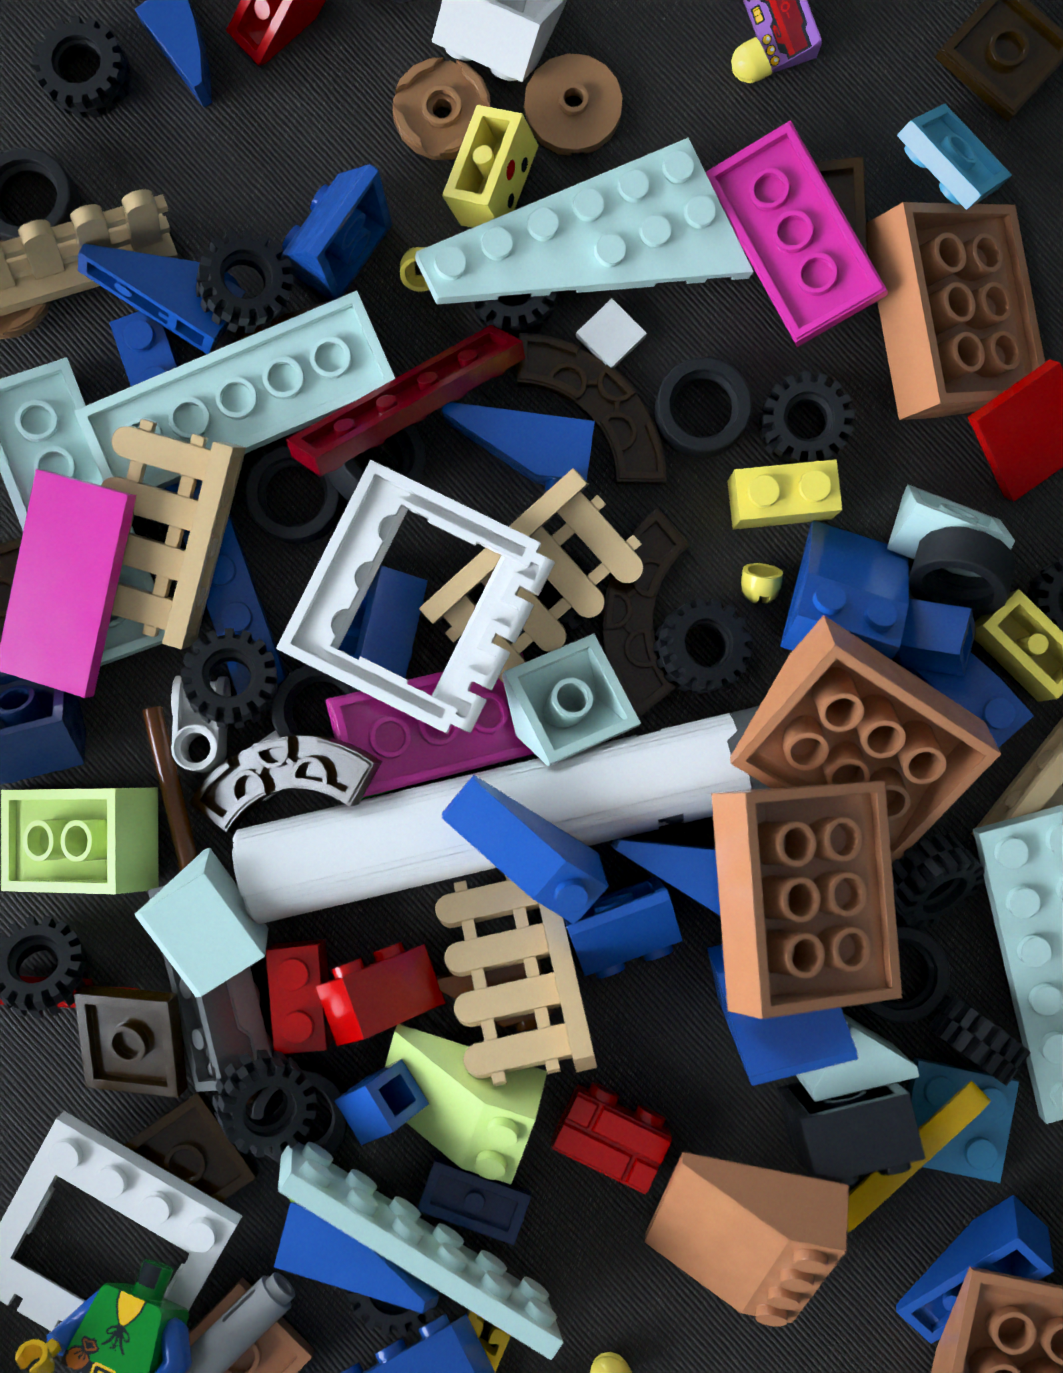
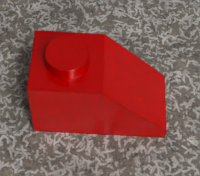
[226,0,326,66]

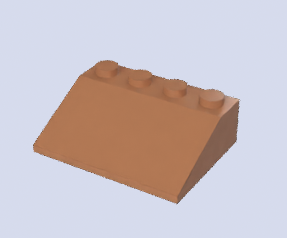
[867,202,1045,420]
[730,615,1001,863]
[711,781,902,1019]
[645,1152,849,1326]
[931,1267,1063,1373]

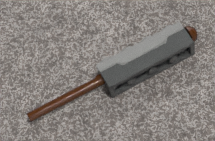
[142,706,273,1105]

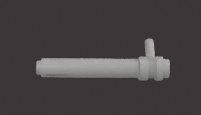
[187,1272,295,1373]

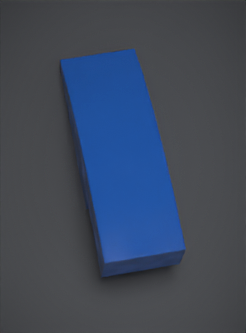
[135,0,212,108]

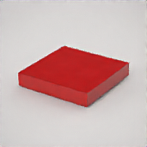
[968,359,1063,502]

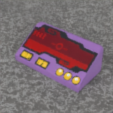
[743,0,822,73]

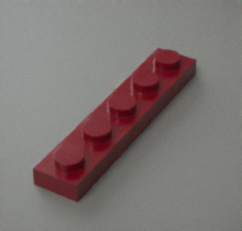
[286,325,525,476]

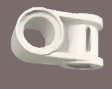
[171,676,231,773]

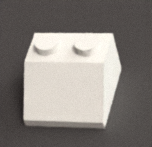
[432,0,567,82]

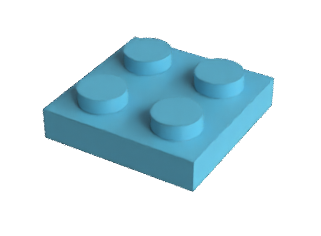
[897,103,1012,210]

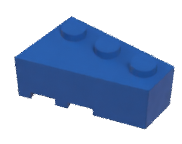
[340,1313,495,1373]

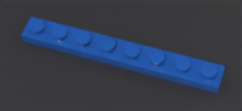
[109,311,287,695]

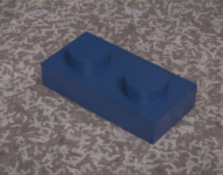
[417,1157,532,1245]

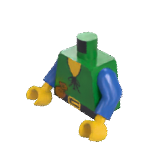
[15,1259,192,1373]

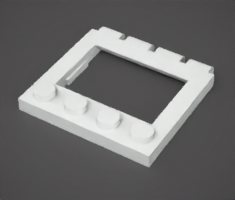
[276,460,555,733]
[0,1111,242,1331]

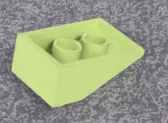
[1,787,159,894]
[385,1024,547,1184]

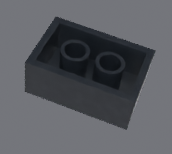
[777,1082,926,1186]

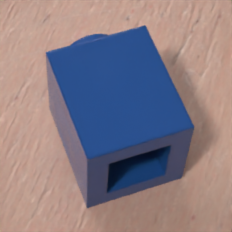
[898,599,976,677]
[334,1059,429,1145]

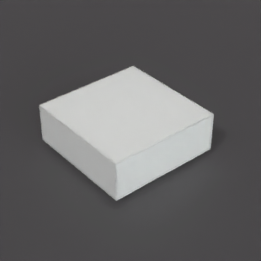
[576,298,647,368]

